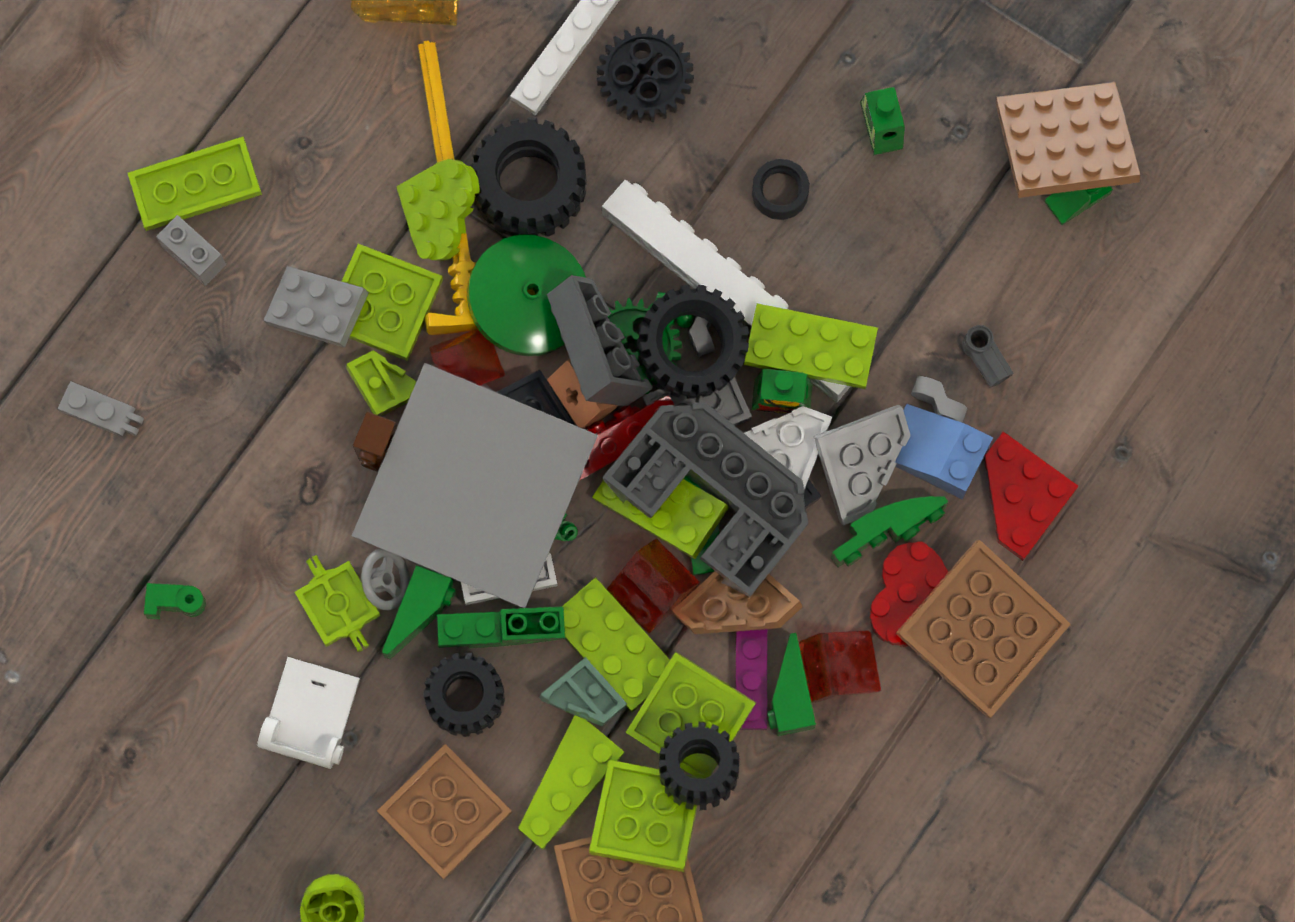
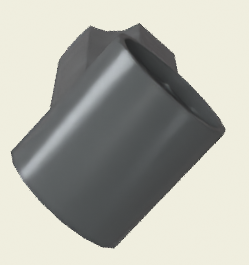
[962,325,1014,388]

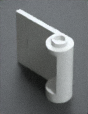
[258,657,360,769]

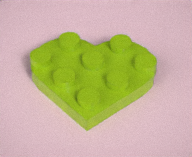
[396,159,480,261]

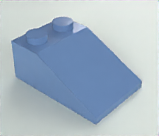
[895,404,993,500]

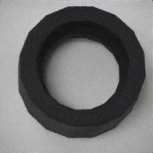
[752,159,810,220]

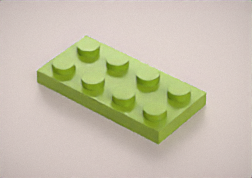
[127,137,262,231]
[744,303,878,389]
[592,479,729,559]
[562,577,670,712]

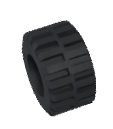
[424,653,505,737]
[659,722,740,810]

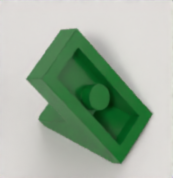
[1044,186,1113,225]

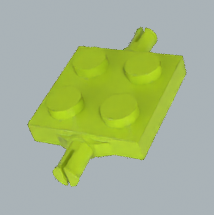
[295,555,381,652]

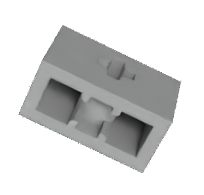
[156,215,226,286]

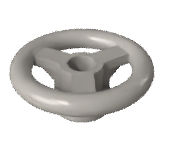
[361,548,410,610]

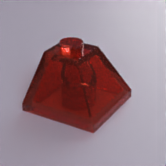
[429,329,506,386]

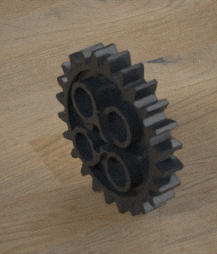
[597,26,694,123]

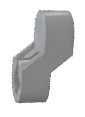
[688,316,715,357]
[911,376,968,423]

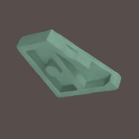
[539,657,627,726]

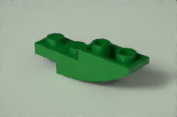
[831,496,948,567]
[437,607,565,648]

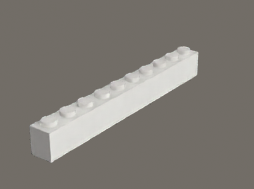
[602,179,851,403]

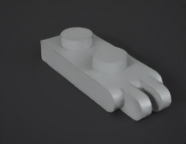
[57,381,144,437]

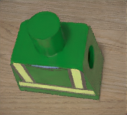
[860,87,905,155]

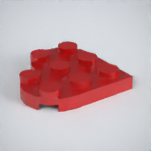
[869,541,948,647]

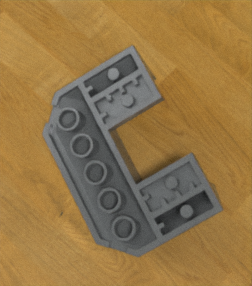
[602,402,808,597]

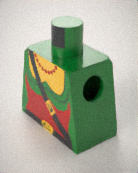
[751,369,813,414]

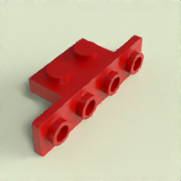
[579,395,675,481]

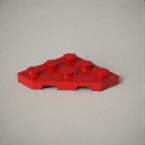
[984,432,1078,561]

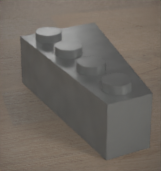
[547,275,652,407]

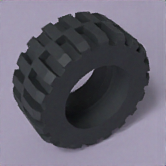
[470,117,587,237]

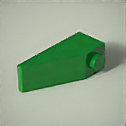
[382,565,456,659]
[767,633,816,736]

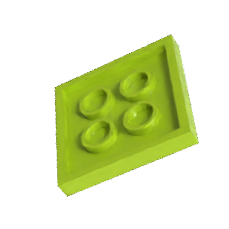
[341,244,443,361]
[625,652,757,779]
[589,760,703,872]

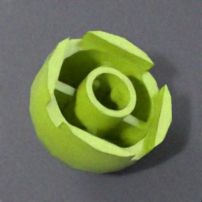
[300,874,365,922]

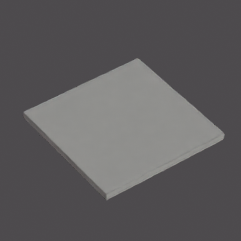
[351,363,598,608]

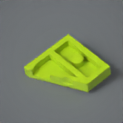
[346,350,417,417]

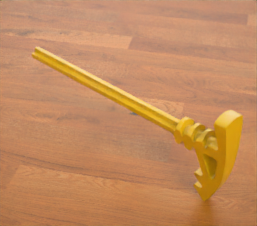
[418,41,535,335]

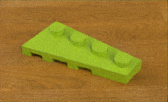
[518,715,625,850]

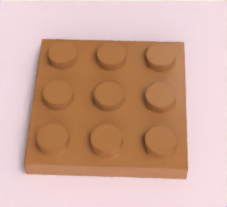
[377,744,512,880]

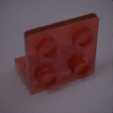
[799,630,881,703]

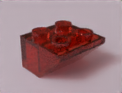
[607,538,700,634]

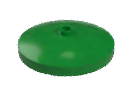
[467,235,586,356]

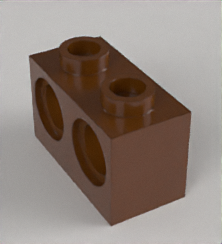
[353,412,397,471]

